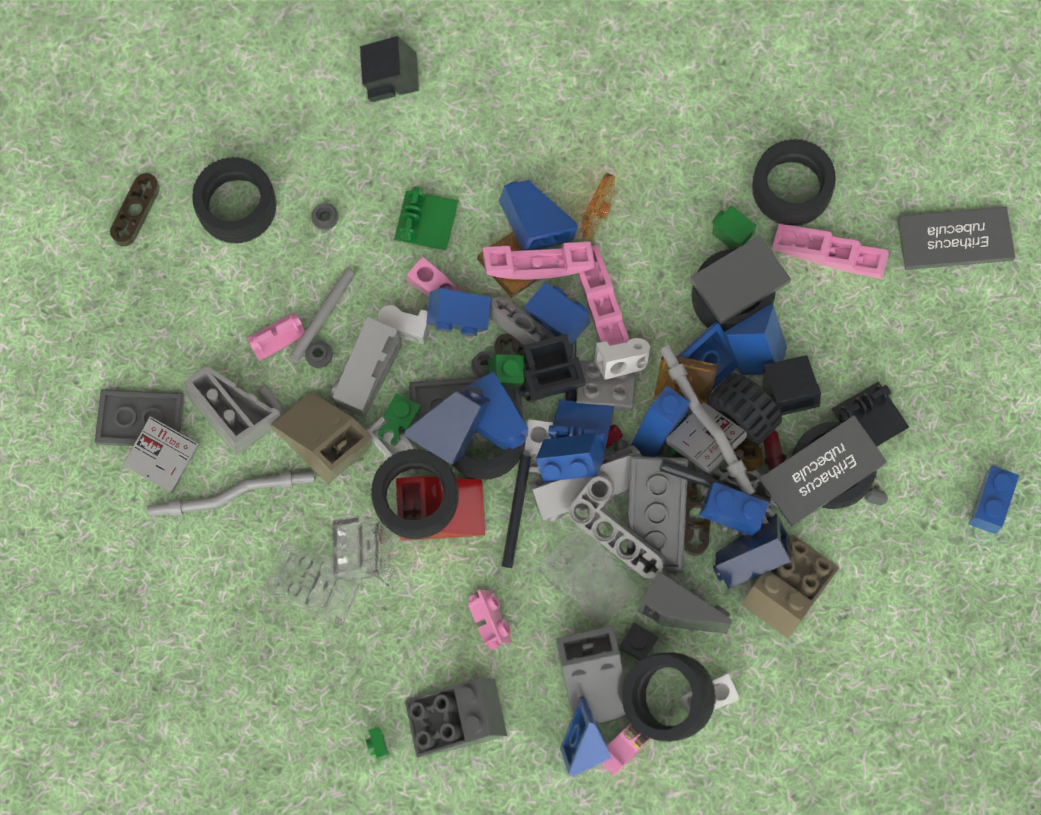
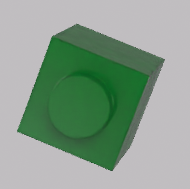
[712,205,756,250]
[488,354,524,388]

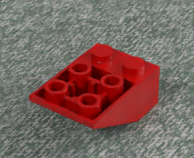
[396,476,485,541]

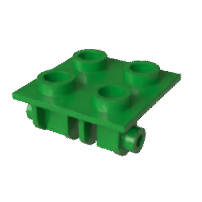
[394,186,458,251]

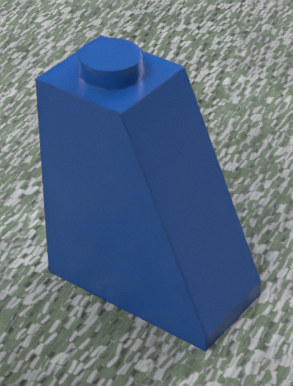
[499,180,578,251]
[444,371,528,450]
[630,386,690,457]

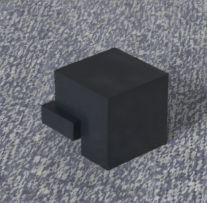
[360,36,419,102]
[523,334,586,400]
[762,355,821,416]

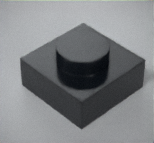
[619,622,659,661]

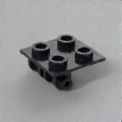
[832,381,909,447]

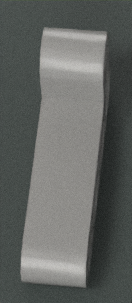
[569,474,665,579]

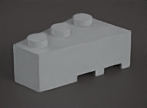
[331,316,402,418]
[184,366,280,455]

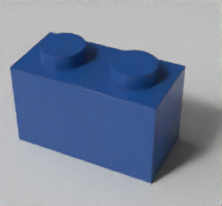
[524,282,590,345]
[426,288,491,336]
[536,433,605,482]
[969,465,1019,534]
[699,482,769,536]

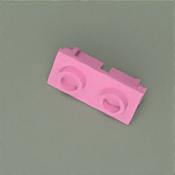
[246,312,305,362]
[468,590,513,651]

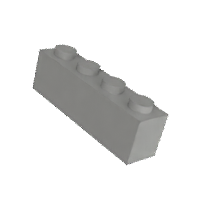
[528,445,641,521]

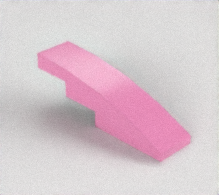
[772,224,889,279]
[577,245,630,346]

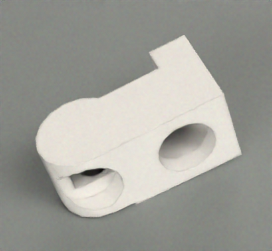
[378,305,431,345]
[594,338,650,380]
[524,419,553,474]
[681,673,740,713]

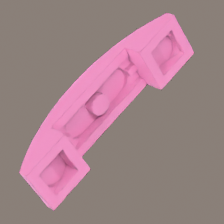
[482,242,595,279]

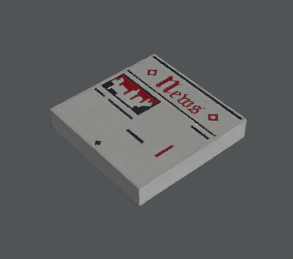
[666,402,747,474]
[123,416,200,493]

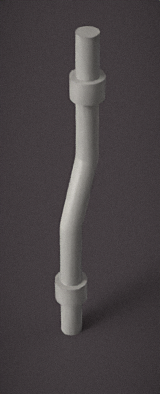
[660,345,755,495]
[147,471,315,516]

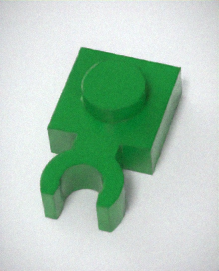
[378,393,421,446]

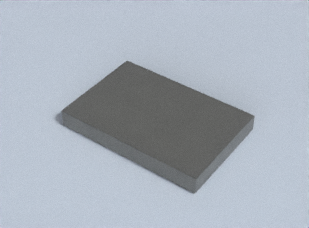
[690,235,791,324]
[95,389,184,446]

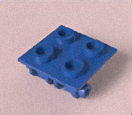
[548,400,614,453]

